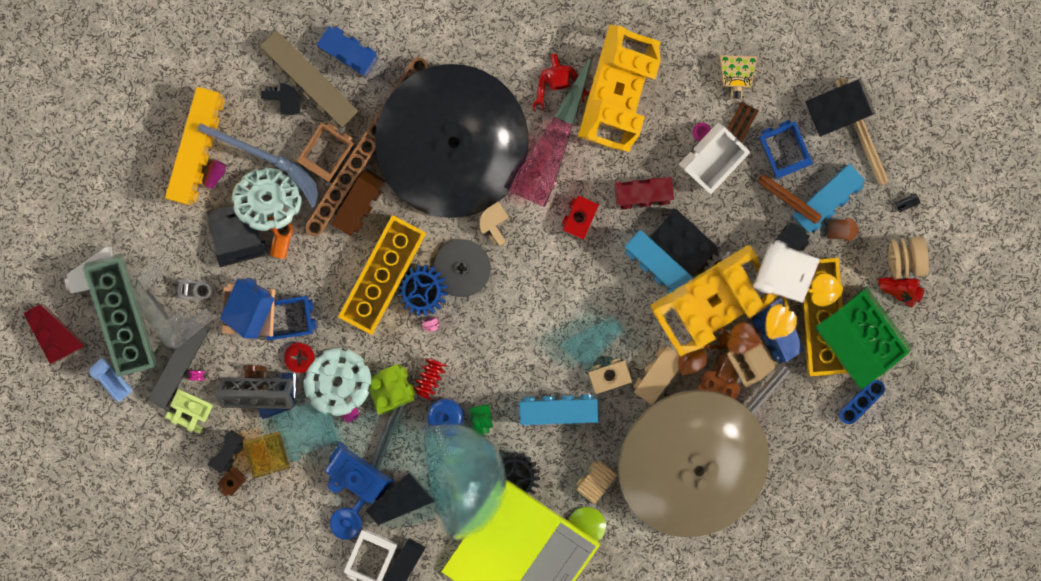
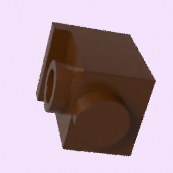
[217,466,248,496]

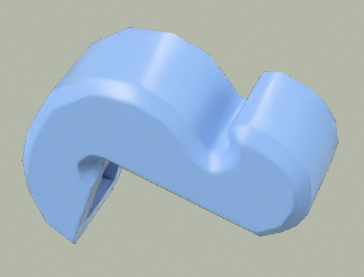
[89,358,132,402]

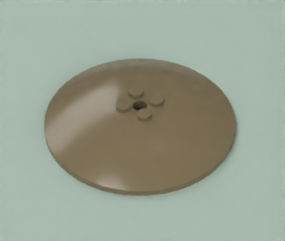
[618,390,769,537]

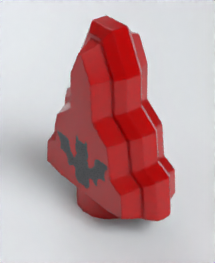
[878,277,925,308]

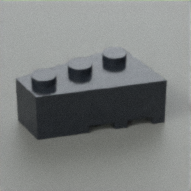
[366,471,435,525]

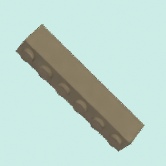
[260,30,359,128]

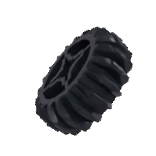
[488,452,540,495]

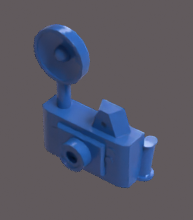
[325,441,395,540]

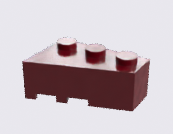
[23,304,88,364]

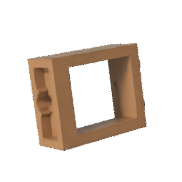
[297,122,355,183]

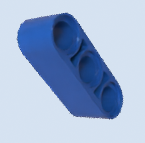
[838,380,885,424]

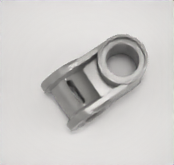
[175,279,214,299]

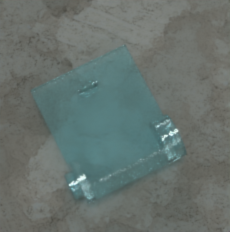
[271,403,341,462]

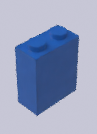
[220,277,275,338]

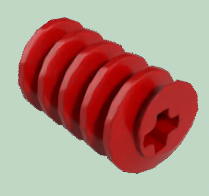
[412,358,448,401]

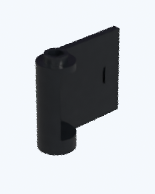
[207,201,268,268]

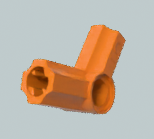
[266,216,294,259]

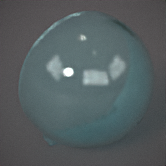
[424,423,506,540]

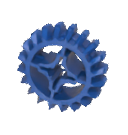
[396,264,448,316]

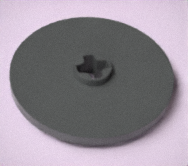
[434,240,491,297]

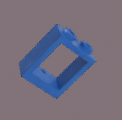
[758,120,813,179]
[266,296,317,341]

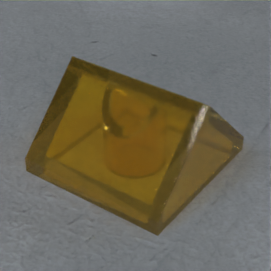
[243,431,290,479]

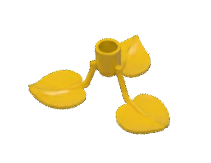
[766,248,843,339]

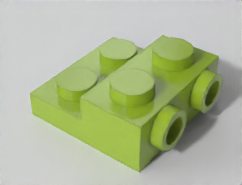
[369,364,415,415]

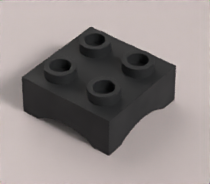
[207,430,245,473]

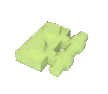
[165,389,214,434]

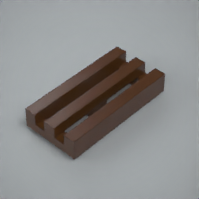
[727,102,759,143]

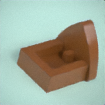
[827,218,859,241]

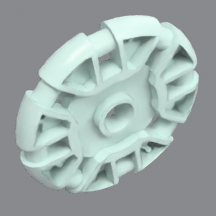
[232,168,302,231]
[303,348,371,416]

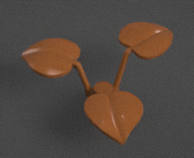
[678,294,762,376]

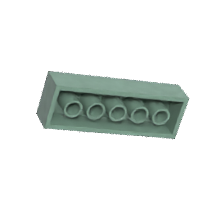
[83,253,156,377]

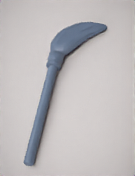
[198,124,318,208]

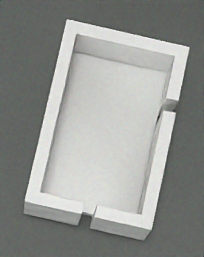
[679,122,750,194]

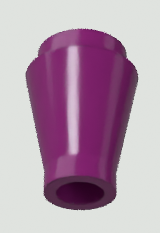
[203,159,227,189]

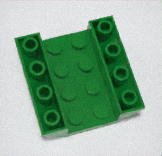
[815,286,912,390]

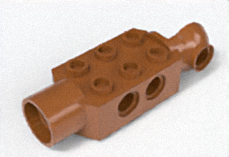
[696,353,741,399]

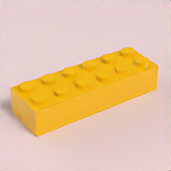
[165,87,225,206]
[338,215,427,335]
[801,258,848,376]

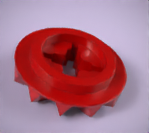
[284,342,315,373]

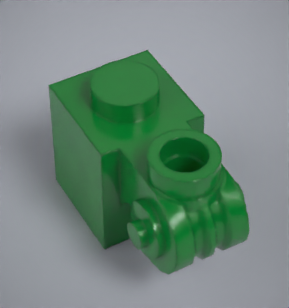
[470,404,493,435]

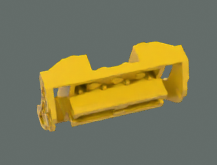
[578,24,661,153]
[650,244,779,356]

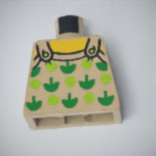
[719,55,757,99]

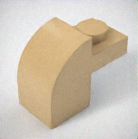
[480,202,509,246]

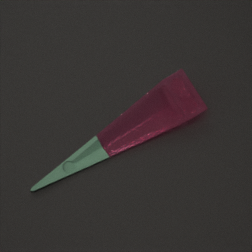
[509,59,592,207]

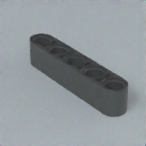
[148,319,210,410]

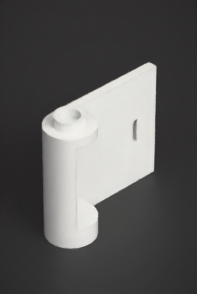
[753,241,820,303]

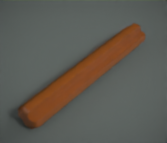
[758,174,822,224]

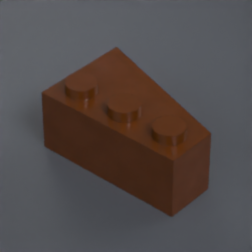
[331,169,386,236]

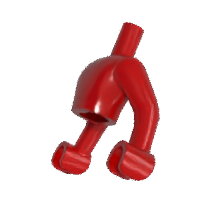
[533,54,590,112]

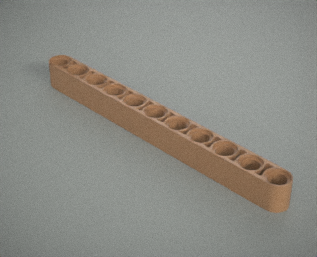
[306,57,428,236]

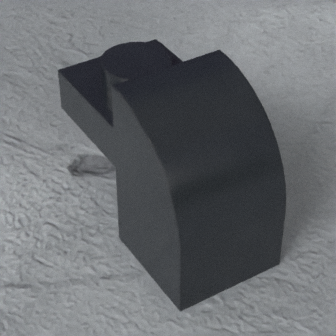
[261,83,301,115]

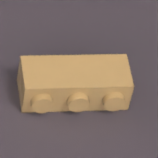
[632,345,679,405]

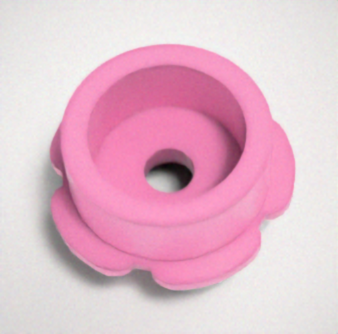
[422,316,440,332]

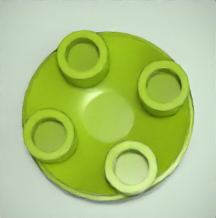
[569,507,606,541]

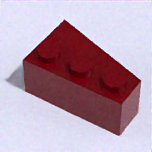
[614,177,675,210]

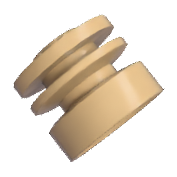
[888,236,929,280]

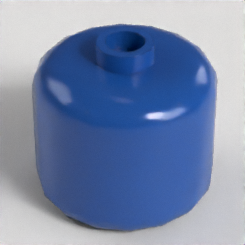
[427,398,464,435]

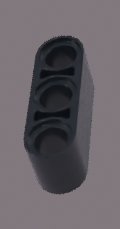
[384,538,426,581]

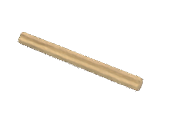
[836,77,888,185]

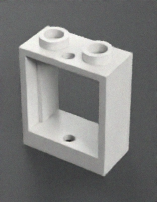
[344,528,398,581]

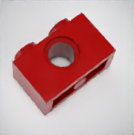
[561,195,599,240]

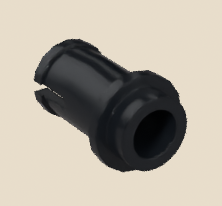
[895,193,921,213]

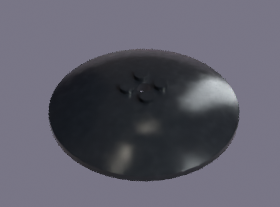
[375,64,529,218]

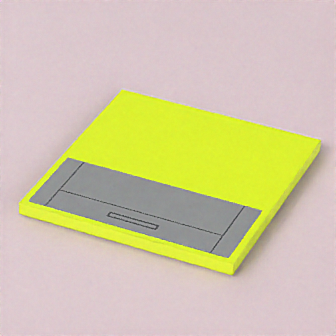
[441,479,601,581]

